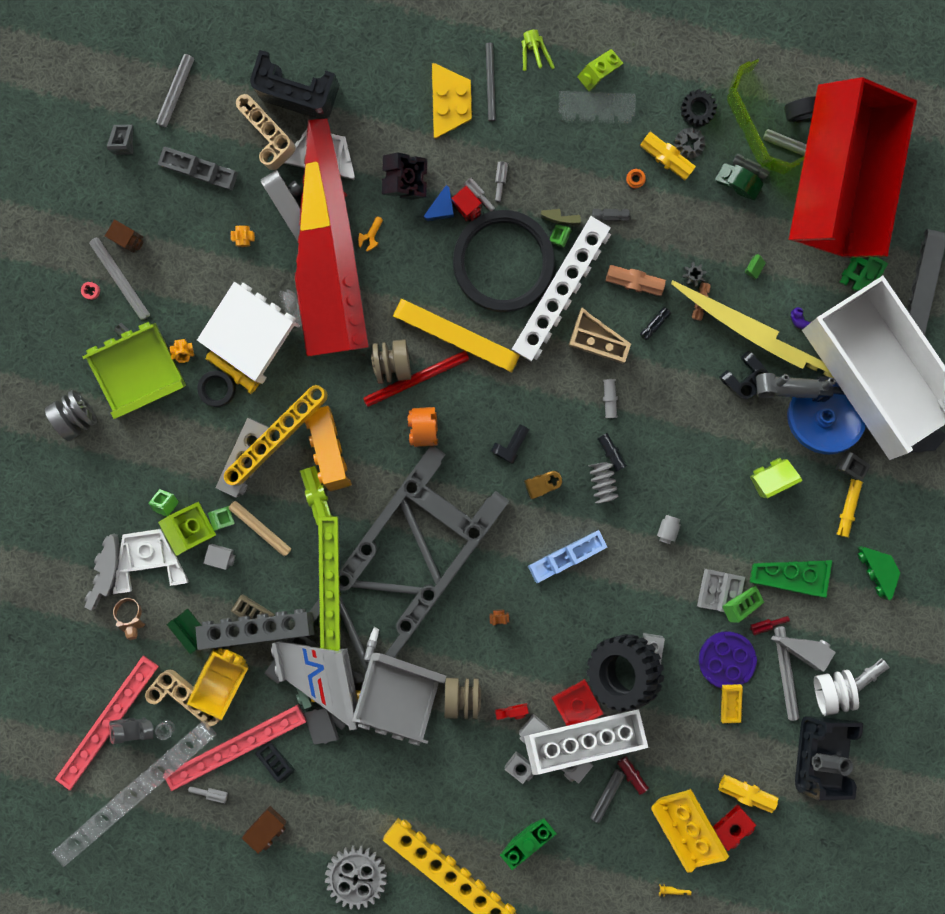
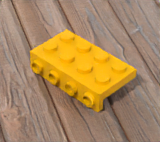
[651,789,729,873]

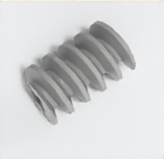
[588,462,618,503]

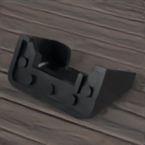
[795,716,863,801]

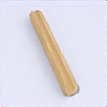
[229,501,291,556]

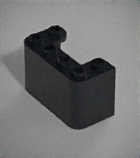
[250,50,340,119]

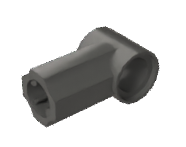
[811,753,853,776]

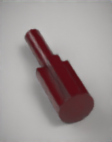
[750,616,790,635]

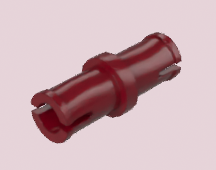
[617,756,649,795]

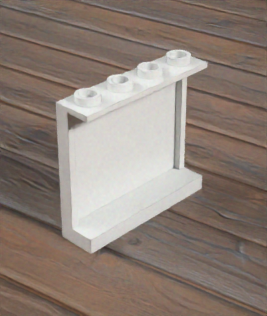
[197,282,300,384]

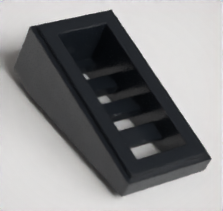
[255,741,296,783]

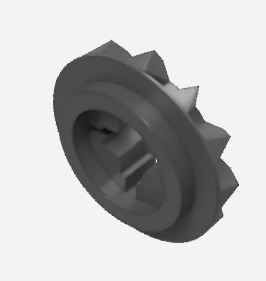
[674,127,706,159]

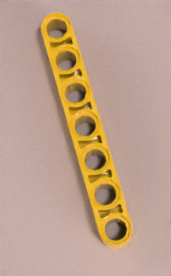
[393,299,520,373]
[224,385,328,486]

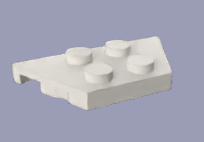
[284,130,355,180]

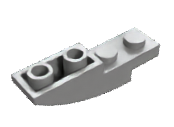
[84,533,120,610]

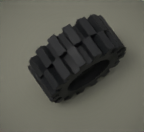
[680,89,717,127]

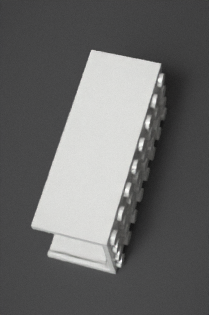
[802,276,945,460]

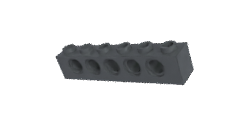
[195,609,314,650]

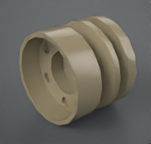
[371,339,411,384]
[445,678,481,719]

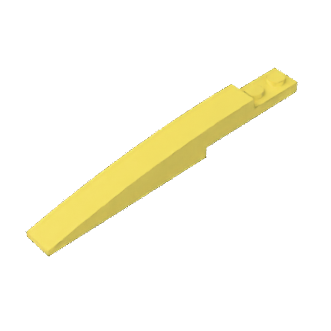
[671,280,834,378]

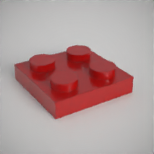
[552,679,604,726]

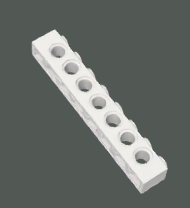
[512,216,611,362]

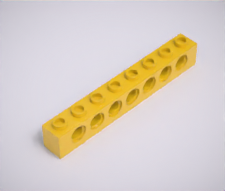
[383,818,516,914]

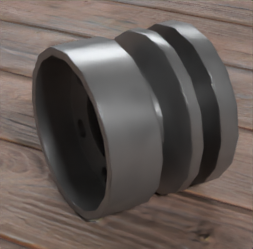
[45,390,97,441]

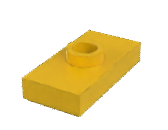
[721,684,743,723]

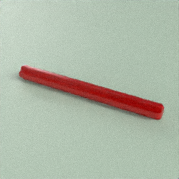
[363,351,469,407]

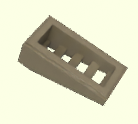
[231,594,275,626]

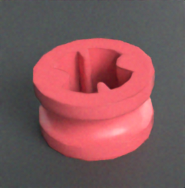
[81,282,100,300]

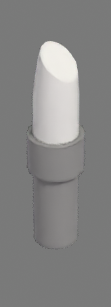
[363,627,379,662]

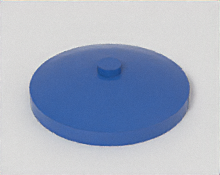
[787,382,866,455]

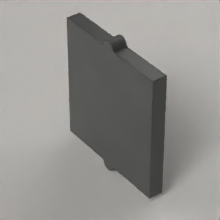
[304,708,339,745]

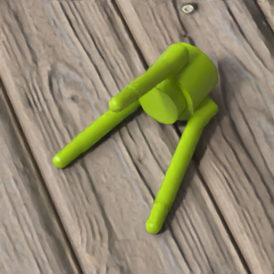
[521,30,555,71]

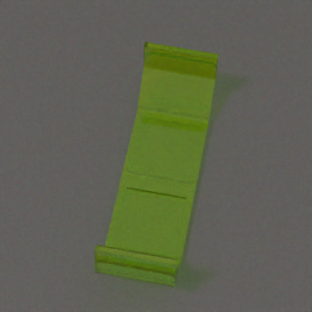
[727,59,804,174]

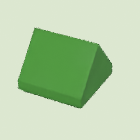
[550,224,571,248]

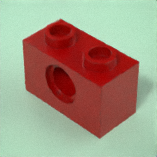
[452,185,482,221]
[713,804,757,851]

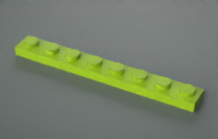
[318,516,341,651]

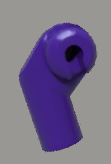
[791,307,811,330]

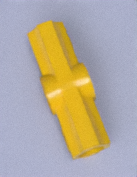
[640,132,696,180]
[718,774,778,813]

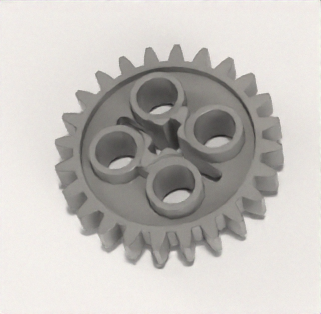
[325,845,387,910]

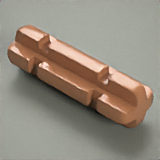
[692,283,711,320]

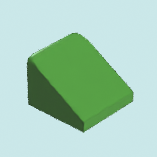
[745,254,766,279]
[208,506,235,531]

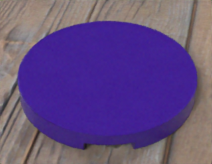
[699,631,757,688]

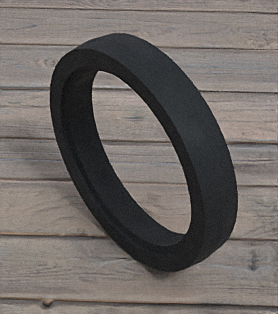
[453,210,554,312]

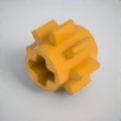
[231,226,255,247]
[169,339,194,363]

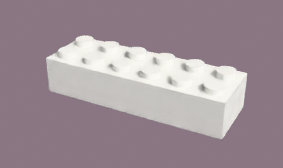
[524,709,648,775]

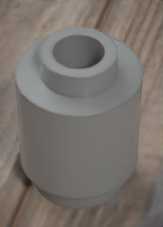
[657,515,681,544]

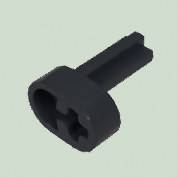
[490,424,530,464]

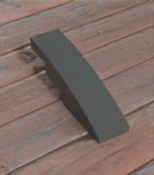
[157,147,238,191]

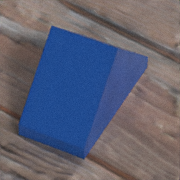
[424,185,454,221]

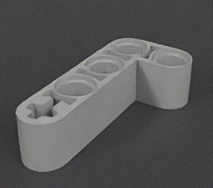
[261,170,301,241]

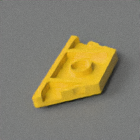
[432,63,472,139]

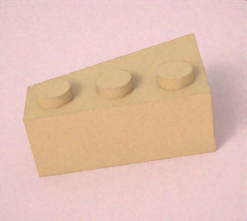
[568,308,631,364]

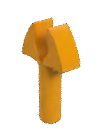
[358,217,383,252]

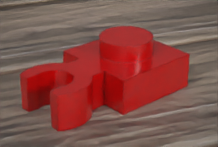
[495,703,529,720]

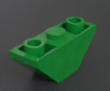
[857,546,900,600]
[500,818,557,870]

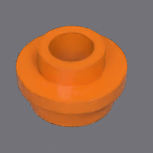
[626,169,646,189]

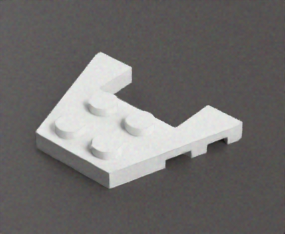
[113,529,188,594]

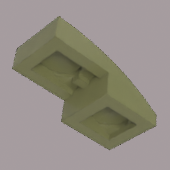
[540,209,581,225]

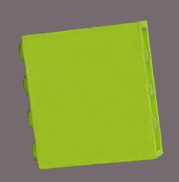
[82,322,186,419]

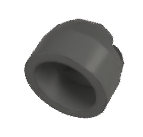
[288,181,303,198]

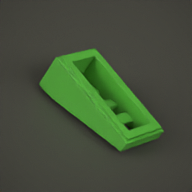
[722,586,764,623]

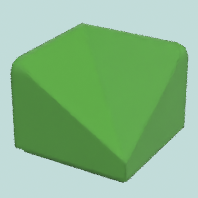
[148,489,178,517]

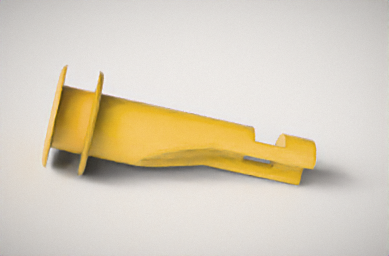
[659,884,691,897]

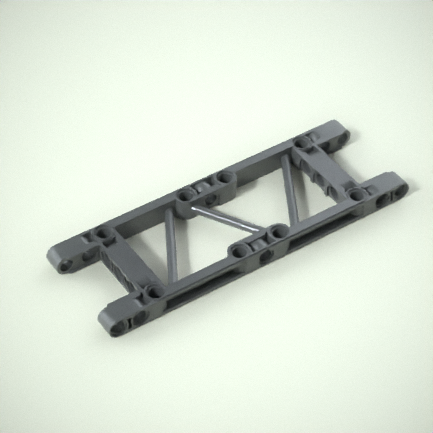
[264,446,509,730]

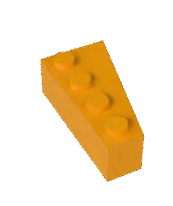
[305,406,352,491]

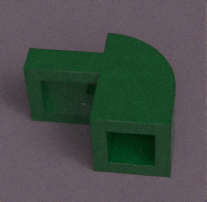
[715,163,764,201]

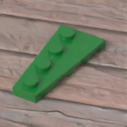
[749,560,832,598]

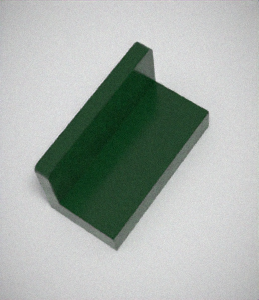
[166,609,202,654]

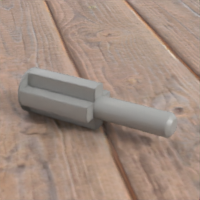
[495,162,509,202]
[463,177,495,211]
[188,787,228,804]

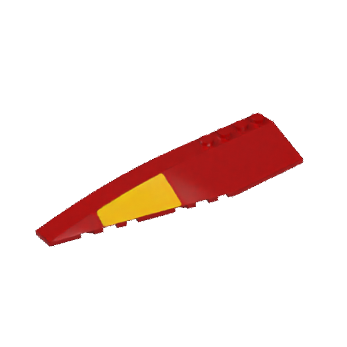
[295,119,368,356]

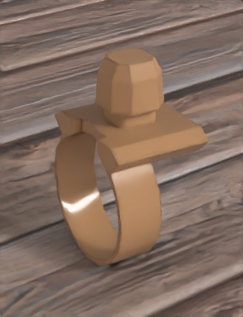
[113,598,145,640]

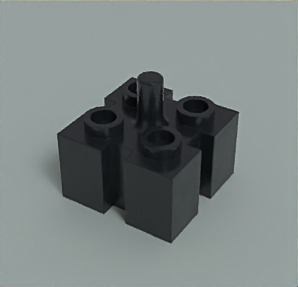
[382,152,427,200]

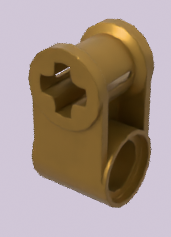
[524,471,562,499]

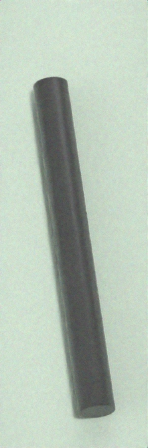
[485,43,496,121]

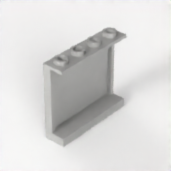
[352,653,446,746]

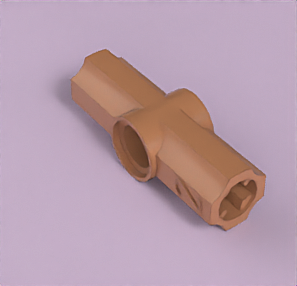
[605,265,666,296]

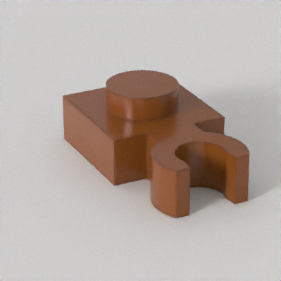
[489,610,509,625]

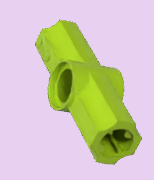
[300,466,332,525]

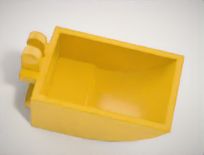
[187,647,248,720]

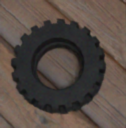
[587,634,664,712]

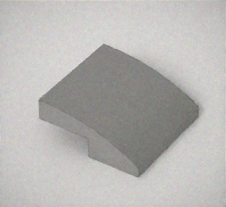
[697,569,745,612]

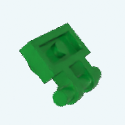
[839,257,888,292]

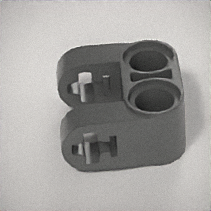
[109,717,153,744]

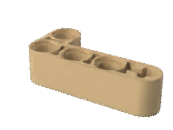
[236,94,296,170]
[145,670,220,726]

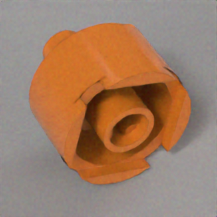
[408,407,438,447]

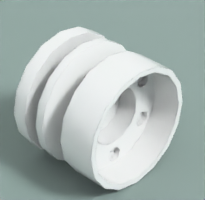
[814,670,859,716]

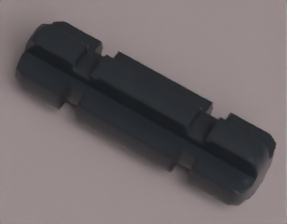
[640,307,671,340]

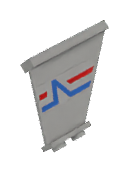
[271,639,359,730]

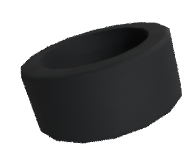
[784,96,816,122]
[197,370,236,407]

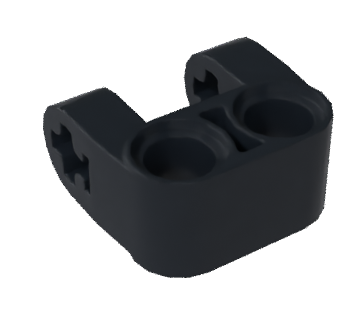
[719,351,769,399]

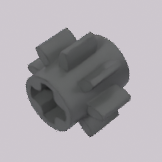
[682,262,707,287]

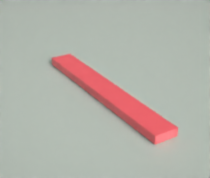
[55,655,159,790]
[163,704,307,791]

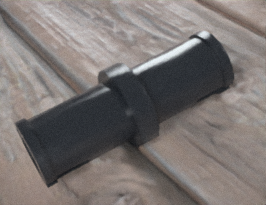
[597,433,627,472]

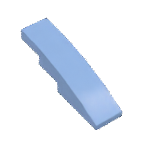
[528,530,607,583]

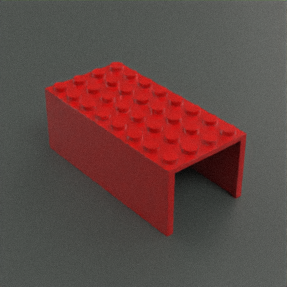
[789,77,918,258]

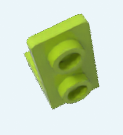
[577,49,623,91]

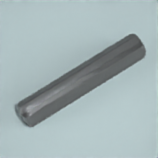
[591,769,625,823]

